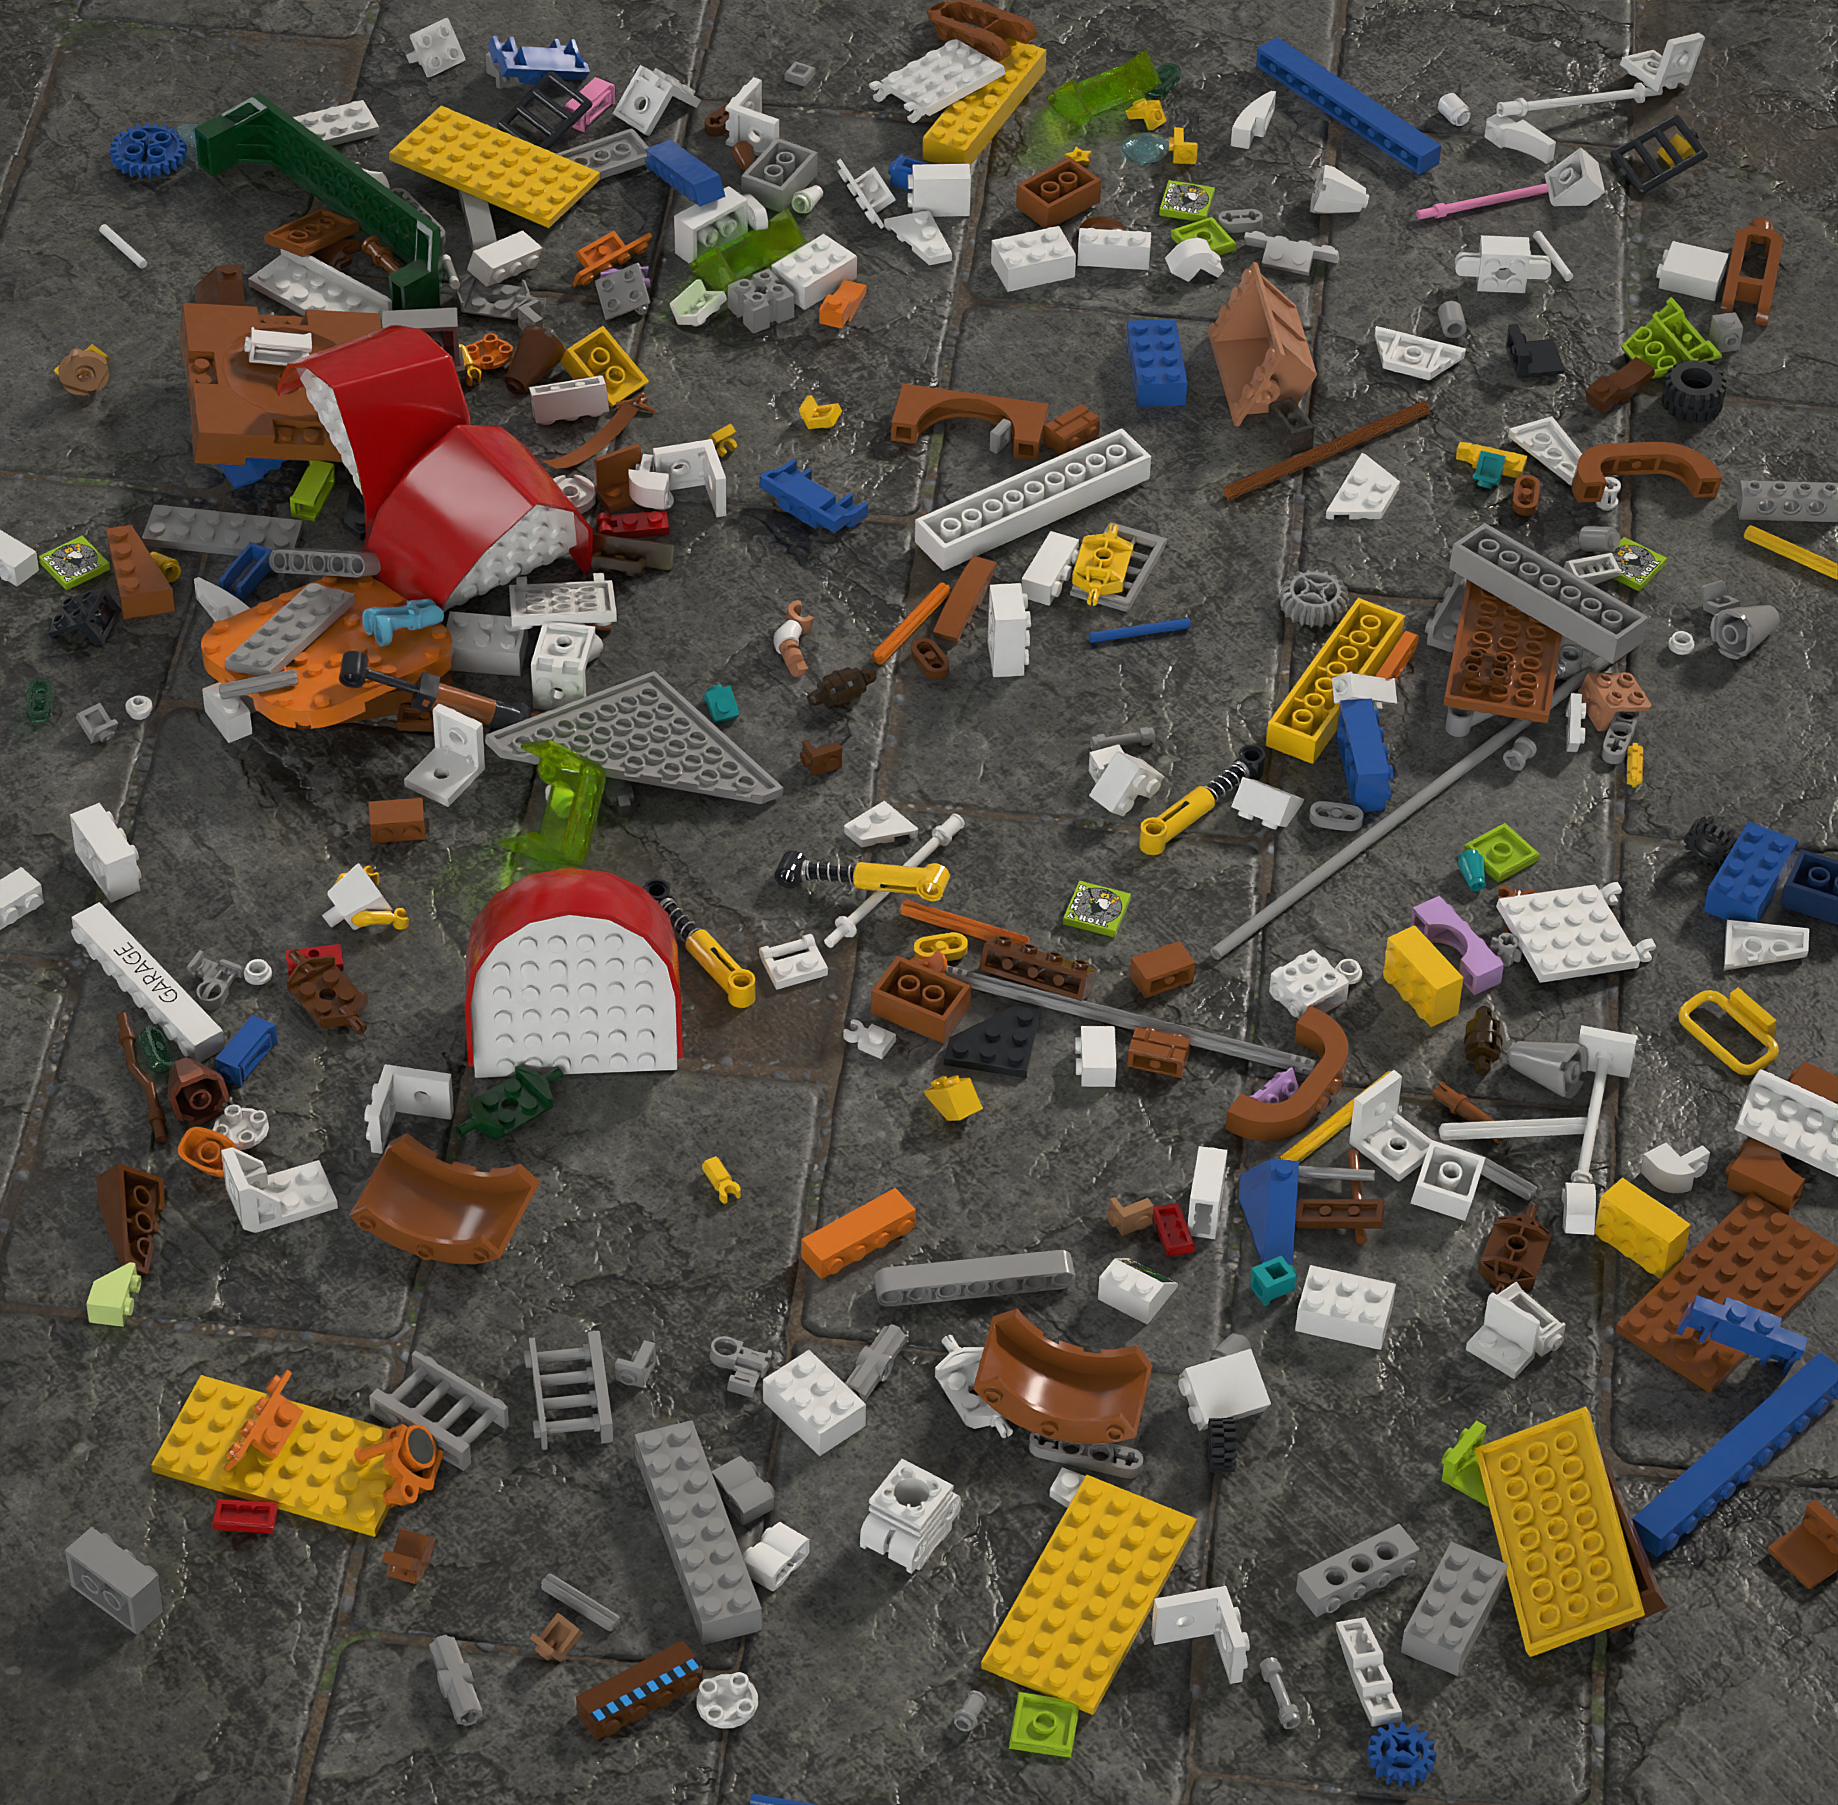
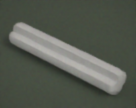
[219,670,298,700]
[1465,1148,1537,1201]
[541,1574,620,1632]

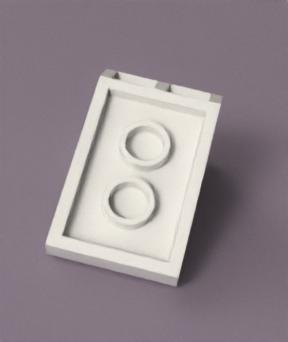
[221,1147,338,1233]

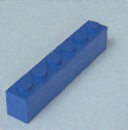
[645,139,726,207]

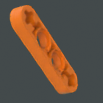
[1375,631,1419,681]

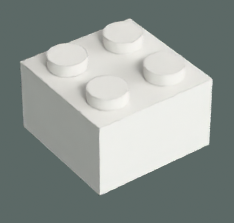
[1411,1140,1486,1221]

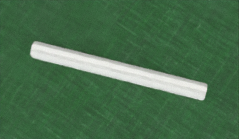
[1439,1117,1598,1140]

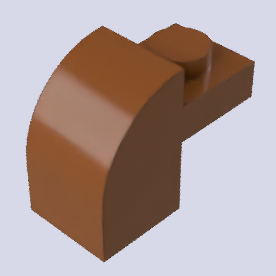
[382,1528,436,1584]

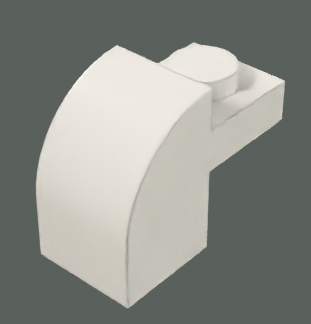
[1165,238,1224,282]
[629,454,669,509]
[1641,1143,1710,1193]
[1561,1183,1596,1235]

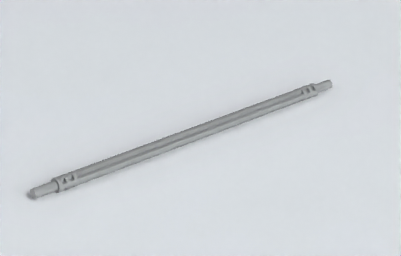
[944,965,1318,1075]

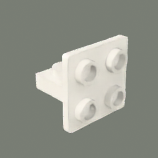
[406,18,465,77]

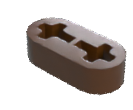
[704,104,729,137]

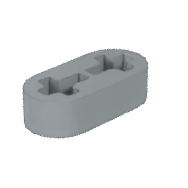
[1218,209,1263,233]

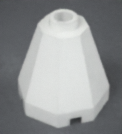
[1310,165,1369,214]

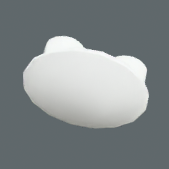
[213,1104,269,1150]
[697,1672,758,1728]

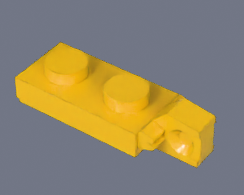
[1456,442,1527,478]

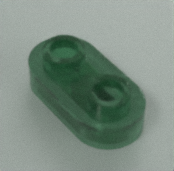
[1145,63,1181,97]
[25,678,55,722]
[139,1025,175,1074]

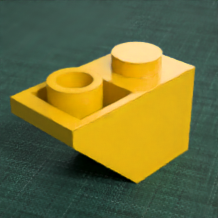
[924,1075,983,1121]

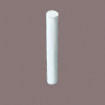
[99,224,147,269]
[1533,231,1573,281]

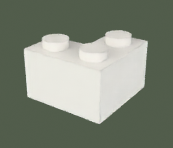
[202,682,258,743]
[1089,751,1165,817]

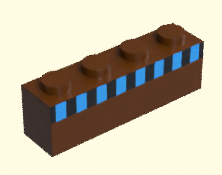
[576,1640,703,1741]

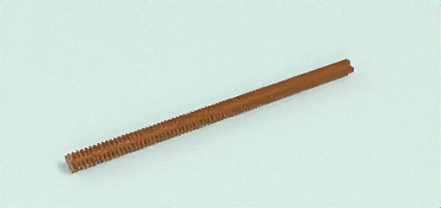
[1223,400,1430,501]

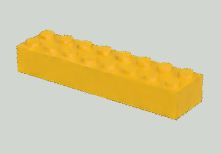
[923,38,1046,165]
[1266,598,1405,764]

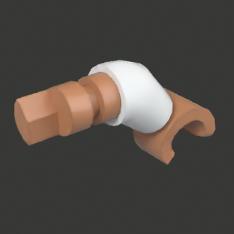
[773,600,814,677]

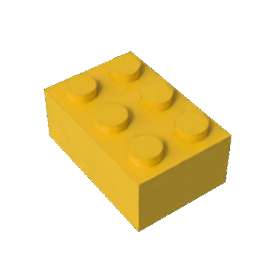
[1383,925,1464,1027]
[1594,1178,1691,1280]

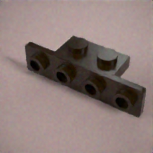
[591,533,674,576]

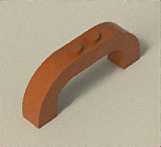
[1572,442,1722,502]
[1225,1006,1348,1141]

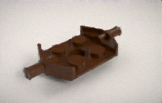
[287,949,368,1035]
[1478,1204,1552,1295]

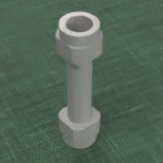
[1090,727,1155,751]
[1260,1657,1301,1729]

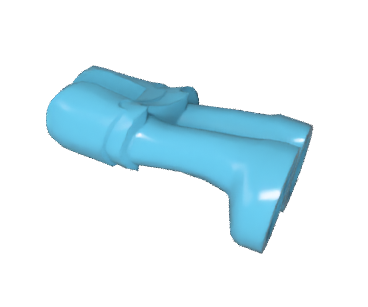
[362,599,444,647]

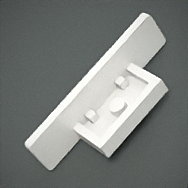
[837,159,896,229]
[1244,231,1339,276]

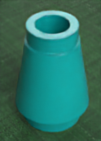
[1457,850,1486,891]

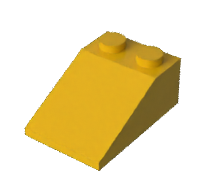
[560,326,649,407]

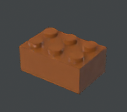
[1016,157,1101,229]
[871,956,971,1044]

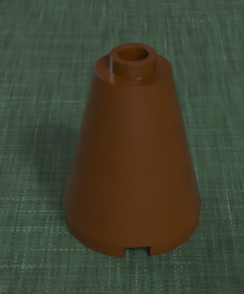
[505,326,566,394]

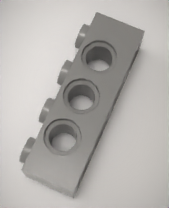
[1737,480,1838,522]
[1296,1524,1420,1617]

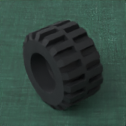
[1662,360,1727,423]

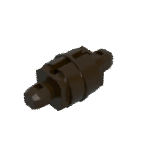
[807,667,877,708]
[1464,1006,1503,1076]

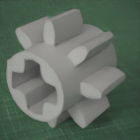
[1490,933,1522,967]

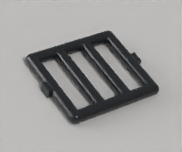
[497,71,593,150]
[1610,115,1708,194]

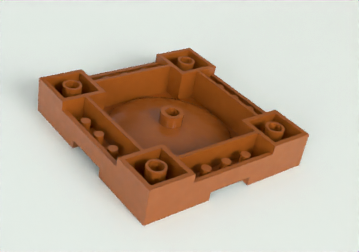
[179,303,382,470]

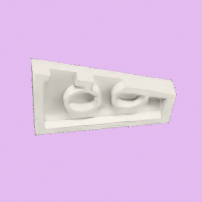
[884,210,952,265]

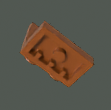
[594,443,641,514]
[1768,1499,1838,1589]

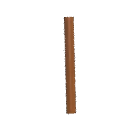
[1347,1149,1367,1244]

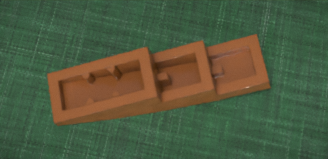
[933,555,997,643]

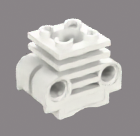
[860,1459,961,1574]

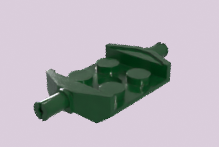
[455,1065,564,1139]

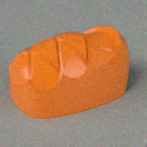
[178,1127,238,1178]

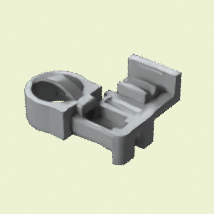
[187,950,242,1010]
[709,1336,772,1398]

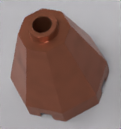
[168,1057,230,1126]

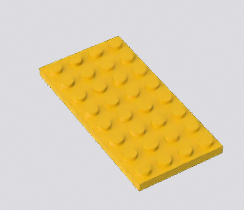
[389,106,600,228]
[151,1375,394,1537]
[1475,1407,1645,1657]
[981,1475,1197,1715]

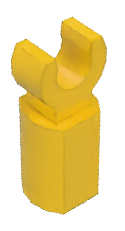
[702,1156,741,1204]

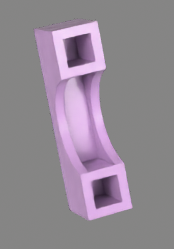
[1411,896,1504,995]

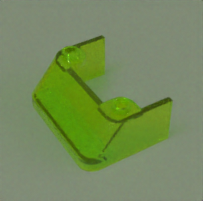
[1047,49,1162,127]
[688,208,807,292]
[498,739,606,866]

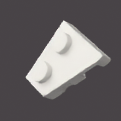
[1566,693,1586,752]
[844,801,918,847]

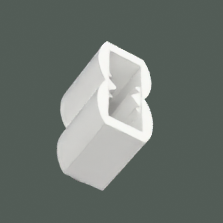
[743,1522,809,1591]

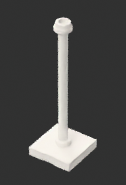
[1571,1025,1637,1184]

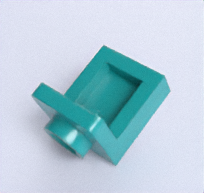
[1472,451,1506,489]
[702,684,740,724]

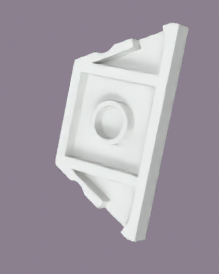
[1374,326,1466,380]
[1326,453,1400,519]

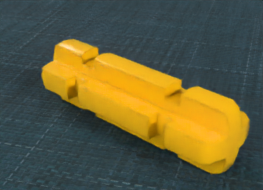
[1626,743,1643,788]

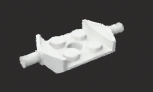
[935,1335,1013,1438]

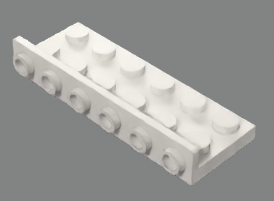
[248,249,392,327]
[1734,1069,1838,1177]

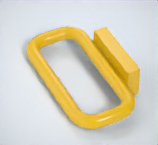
[1678,987,1779,1076]

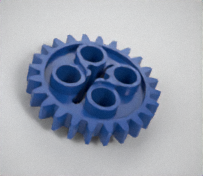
[110,122,187,179]

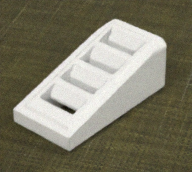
[1564,553,1621,585]

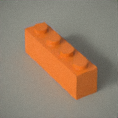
[801,1188,916,1280]

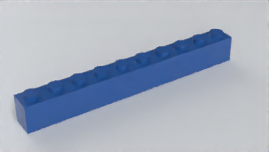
[1256,37,1441,175]
[1632,1352,1838,1557]

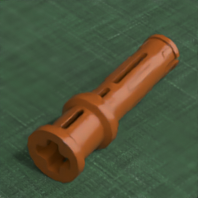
[362,236,403,274]

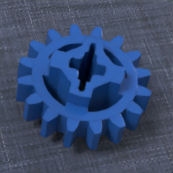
[1367,1722,1436,1787]

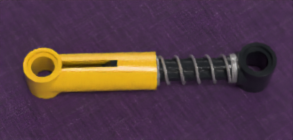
[1139,744,1265,855]
[774,851,950,901]
[643,879,755,1008]

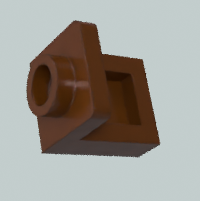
[800,740,842,776]

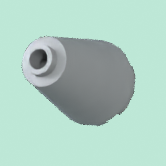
[1710,605,1780,659]
[1507,1041,1589,1098]

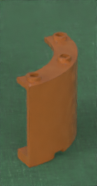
[349,1133,540,1264]
[973,1308,1153,1444]

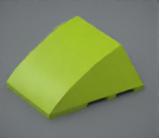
[1621,297,1722,378]

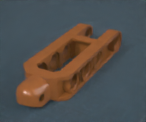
[926,0,1038,61]
[1720,217,1783,327]

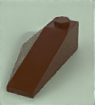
[194,264,245,306]
[96,1163,165,1276]

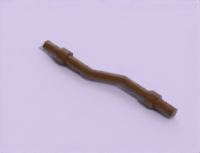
[117,1012,167,1143]

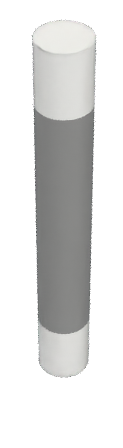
[442,255,460,289]

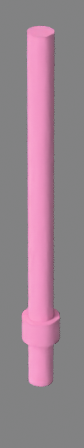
[1416,184,1548,220]

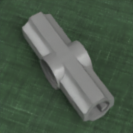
[844,1324,907,1403]
[429,1635,483,1726]

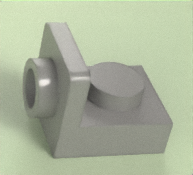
[486,52,514,89]
[615,1340,656,1388]

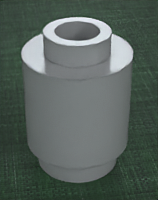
[1209,1334,1251,1361]

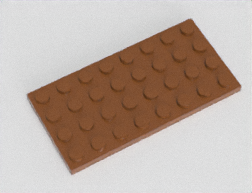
[1443,579,1562,723]
[1615,1192,1838,1394]

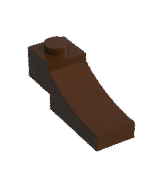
[1585,357,1655,414]

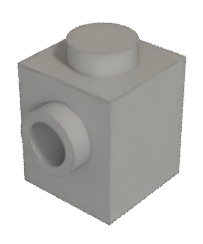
[1709,312,1743,353]

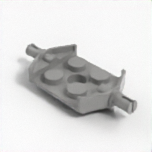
[440,274,546,320]

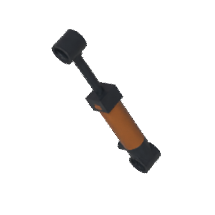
[339,651,531,734]

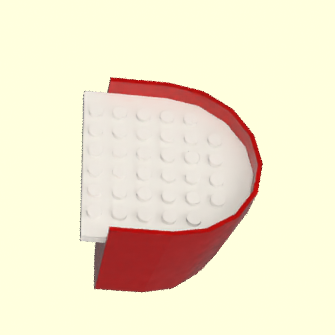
[465,868,683,1078]

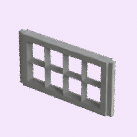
[1070,522,1167,612]

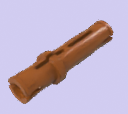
[1432,1082,1504,1144]

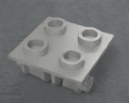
[595,263,650,321]

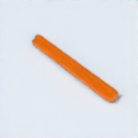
[871,582,950,665]
[901,900,1029,946]

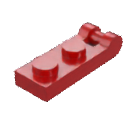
[596,510,669,538]

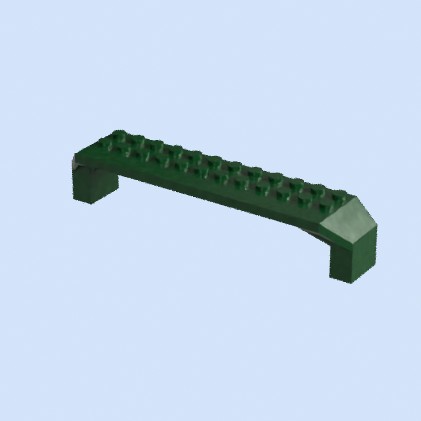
[194,93,444,311]

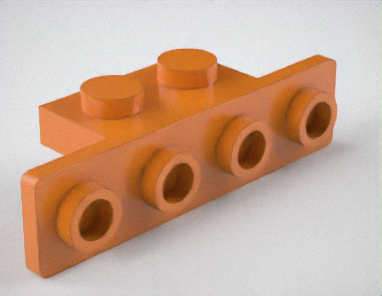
[572,231,653,287]
[224,1370,304,1471]

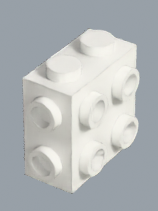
[1269,950,1349,1019]

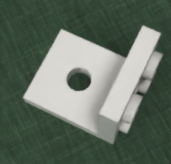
[1620,33,1705,92]
[613,65,701,136]
[726,77,779,156]
[653,439,726,517]
[531,621,595,711]
[404,704,485,807]
[365,1064,454,1154]
[1349,1070,1431,1182]
[1151,1586,1250,1684]

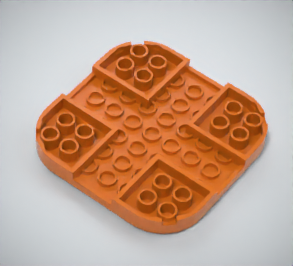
[201,576,454,728]

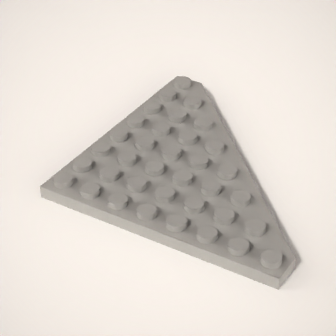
[485,671,783,804]

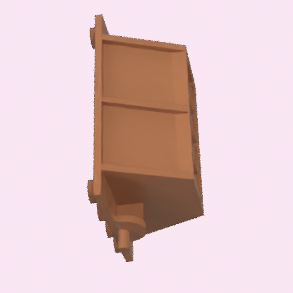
[1208,262,1317,427]

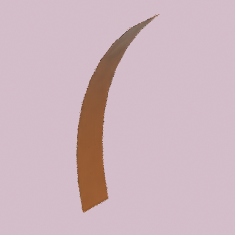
[542,402,639,469]

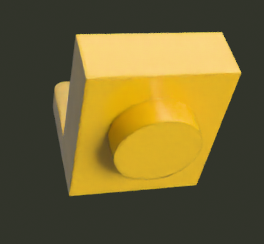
[1126,98,1166,131]
[1169,127,1198,164]
[1656,134,1695,168]
[799,395,842,429]

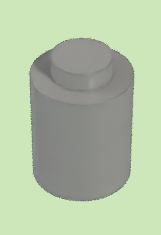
[1438,301,1467,338]
[1579,526,1620,552]

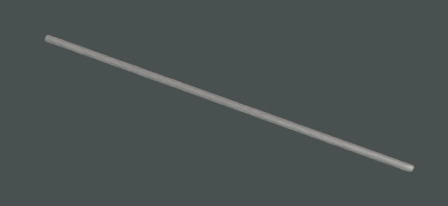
[1210,656,1611,960]

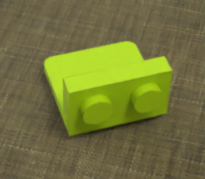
[1441,1420,1490,1508]

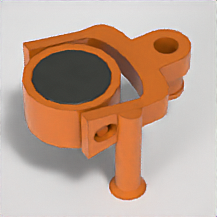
[354,1424,444,1508]

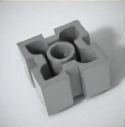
[728,269,794,334]

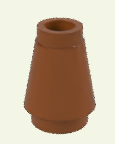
[732,141,756,172]

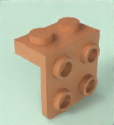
[1577,672,1652,731]

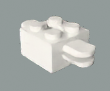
[1455,235,1551,293]

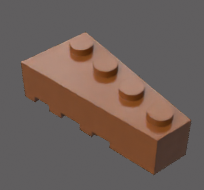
[106,525,175,619]

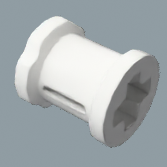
[1596,477,1621,511]

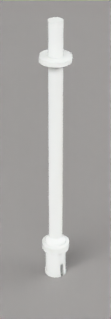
[1496,83,1663,117]
[824,814,965,948]

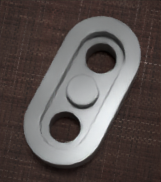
[1309,801,1363,831]

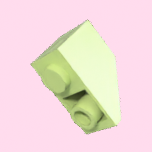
[86,1263,141,1327]

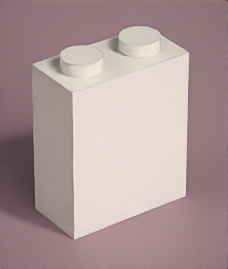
[907,164,971,217]
[1656,241,1729,301]
[1188,1146,1227,1239]
[1178,1349,1271,1431]

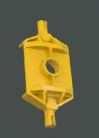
[1072,524,1133,606]

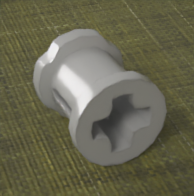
[1503,737,1537,771]

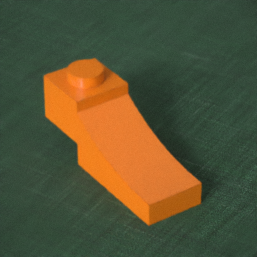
[819,280,867,329]

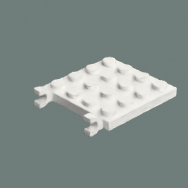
[869,39,1006,123]
[509,573,617,629]
[1496,882,1656,983]

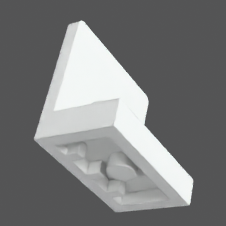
[1466,1293,1540,1379]

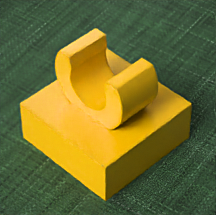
[707,424,737,457]

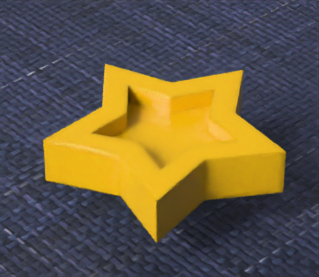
[1065,147,1091,166]

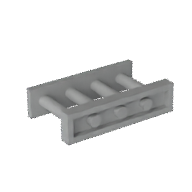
[524,1331,613,1450]
[369,1351,509,1471]

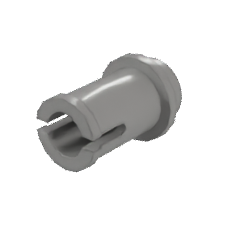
[954,1690,987,1731]

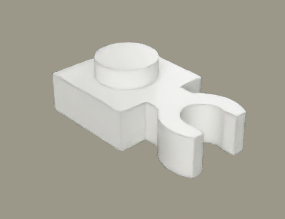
[843,1019,896,1059]

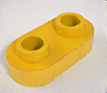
[914,932,968,961]

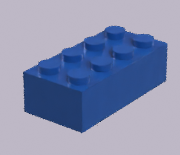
[1126,319,1187,407]
[1336,698,1393,812]
[1704,821,1798,923]

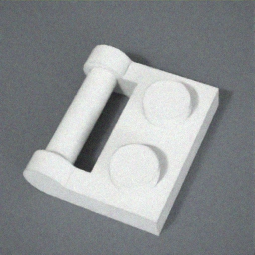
[759,934,828,990]

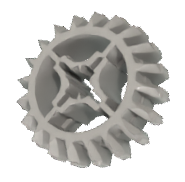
[1279,569,1349,628]

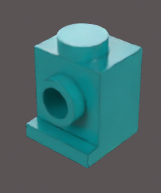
[1250,1256,1297,1306]

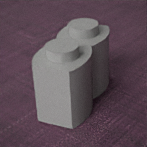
[711,1456,775,1526]

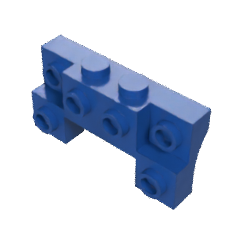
[487,36,590,85]
[759,459,868,533]
[1676,1295,1808,1376]

